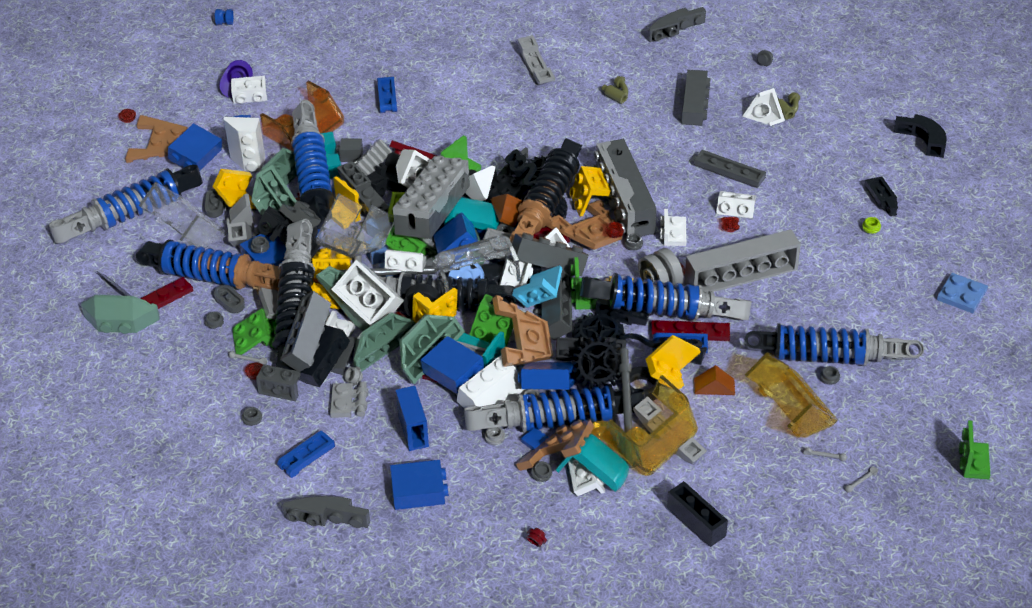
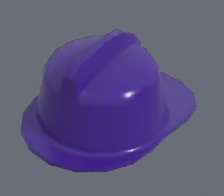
[219,60,253,98]

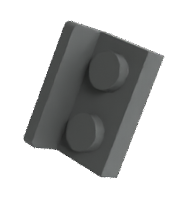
[256,365,301,402]

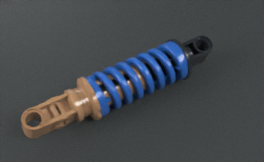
[136,239,280,291]

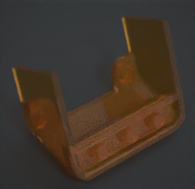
[260,80,344,151]

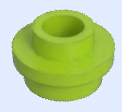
[862,217,881,234]

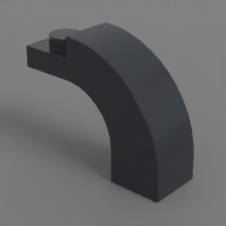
[893,114,947,158]

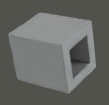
[227,221,252,247]

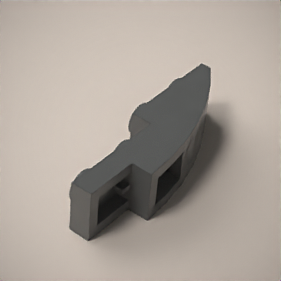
[648,7,706,42]
[337,161,389,220]
[283,496,370,528]

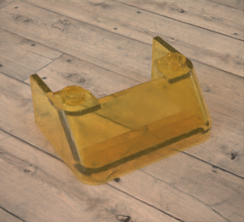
[745,352,838,438]
[601,375,698,476]

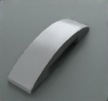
[517,35,555,84]
[633,396,707,464]

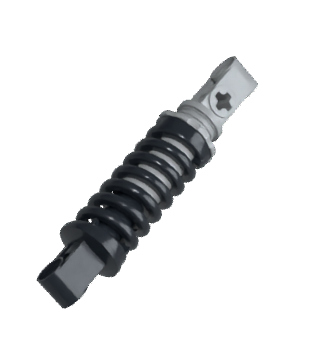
[272,219,315,370]
[378,272,517,312]

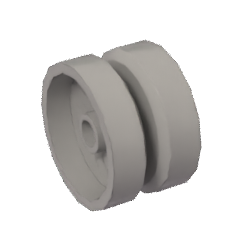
[638,248,684,286]

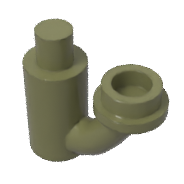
[601,76,629,104]
[777,92,801,120]

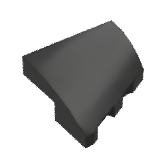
[279,201,321,228]

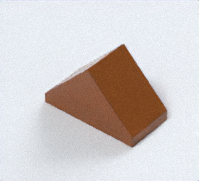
[491,194,522,227]
[694,365,735,395]

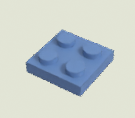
[937,273,988,313]

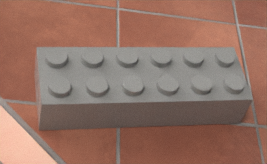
[685,229,801,293]

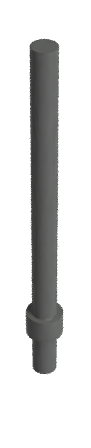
[619,348,635,468]

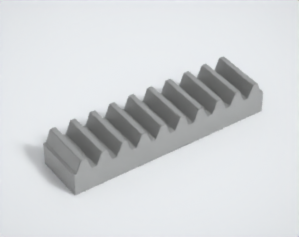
[341,139,392,180]

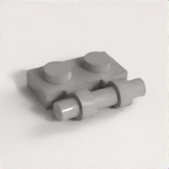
[330,382,368,418]

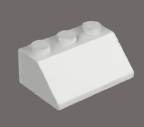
[224,117,266,172]
[396,149,431,188]
[331,260,404,326]
[457,355,526,419]

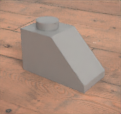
[226,194,255,232]

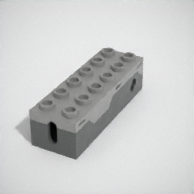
[594,139,656,238]
[393,155,470,239]

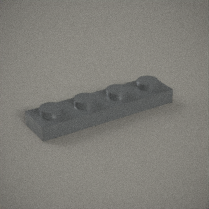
[694,150,766,188]

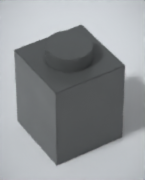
[337,138,363,162]

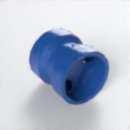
[215,9,234,25]

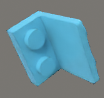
[512,265,562,308]

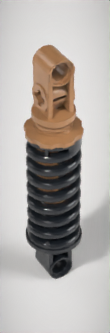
[507,138,582,248]

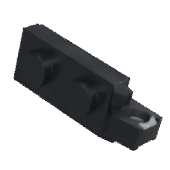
[864,176,898,217]
[595,298,649,326]

